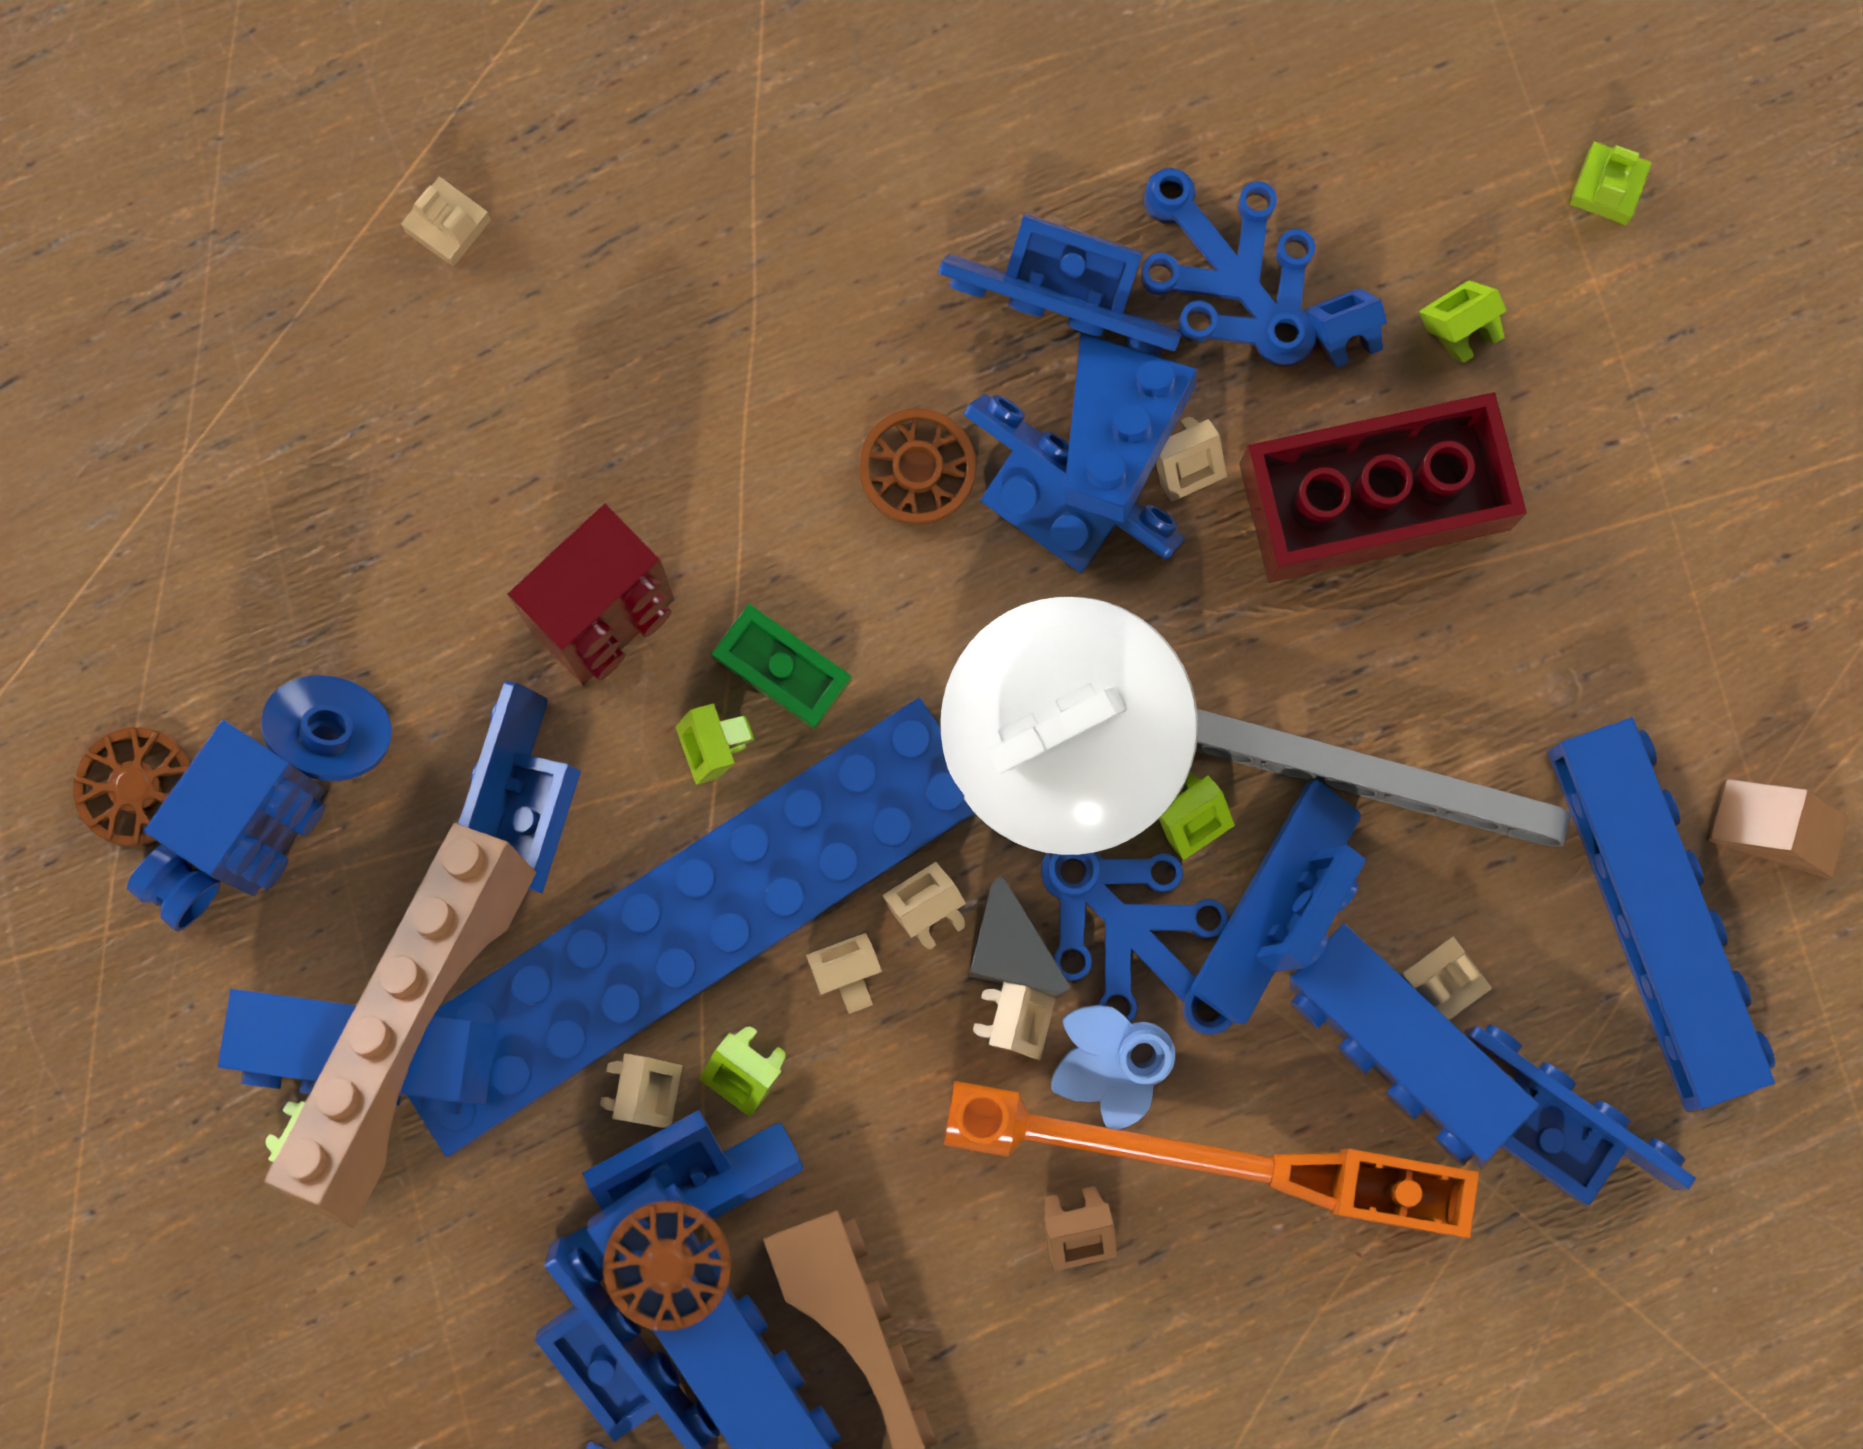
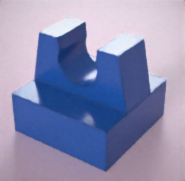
[1303,288,1387,368]

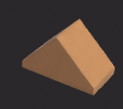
[1707,779,1849,879]

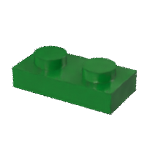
[711,603,852,731]

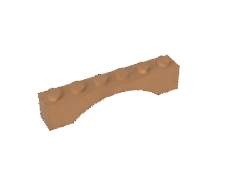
[264,822,537,1228]
[763,1210,938,1449]

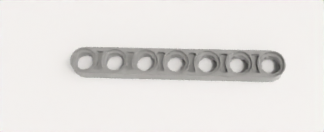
[1196,709,1571,847]

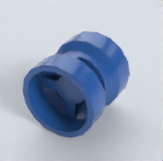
[127,844,221,932]

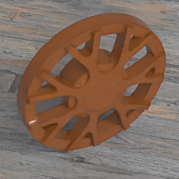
[859,408,976,525]
[73,728,192,847]
[603,1200,731,1331]

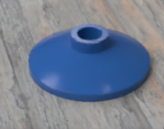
[261,675,392,781]

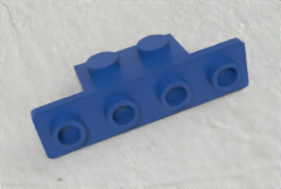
[938,214,1182,356]
[963,394,1186,573]
[457,681,581,893]
[1191,780,1366,1024]
[1463,1024,1696,1206]
[565,1110,804,1281]
[535,1236,720,1449]

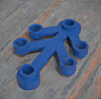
[1141,168,1316,367]
[1041,852,1232,1035]

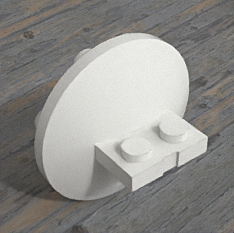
[940,597,1198,855]

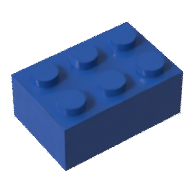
[143,719,328,897]

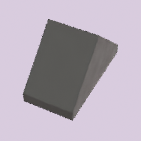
[968,877,1071,999]

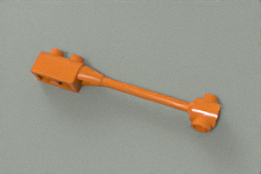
[943,1081,1479,1238]

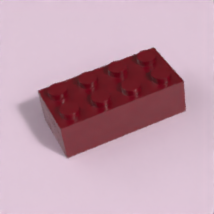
[1239,392,1527,583]

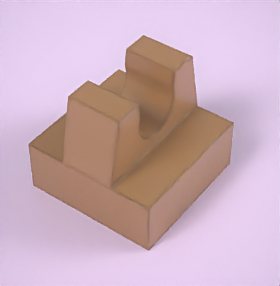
[1044,1186,1117,1272]

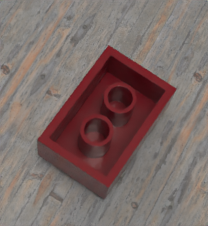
[507,503,675,685]

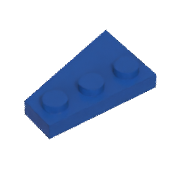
[1065,333,1197,523]

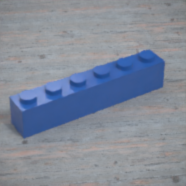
[1547,717,1775,1111]
[587,1176,842,1449]

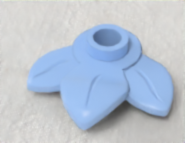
[1051,1005,1175,1130]

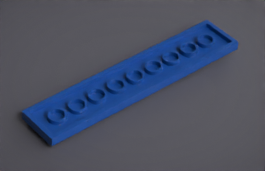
[407,697,975,1158]

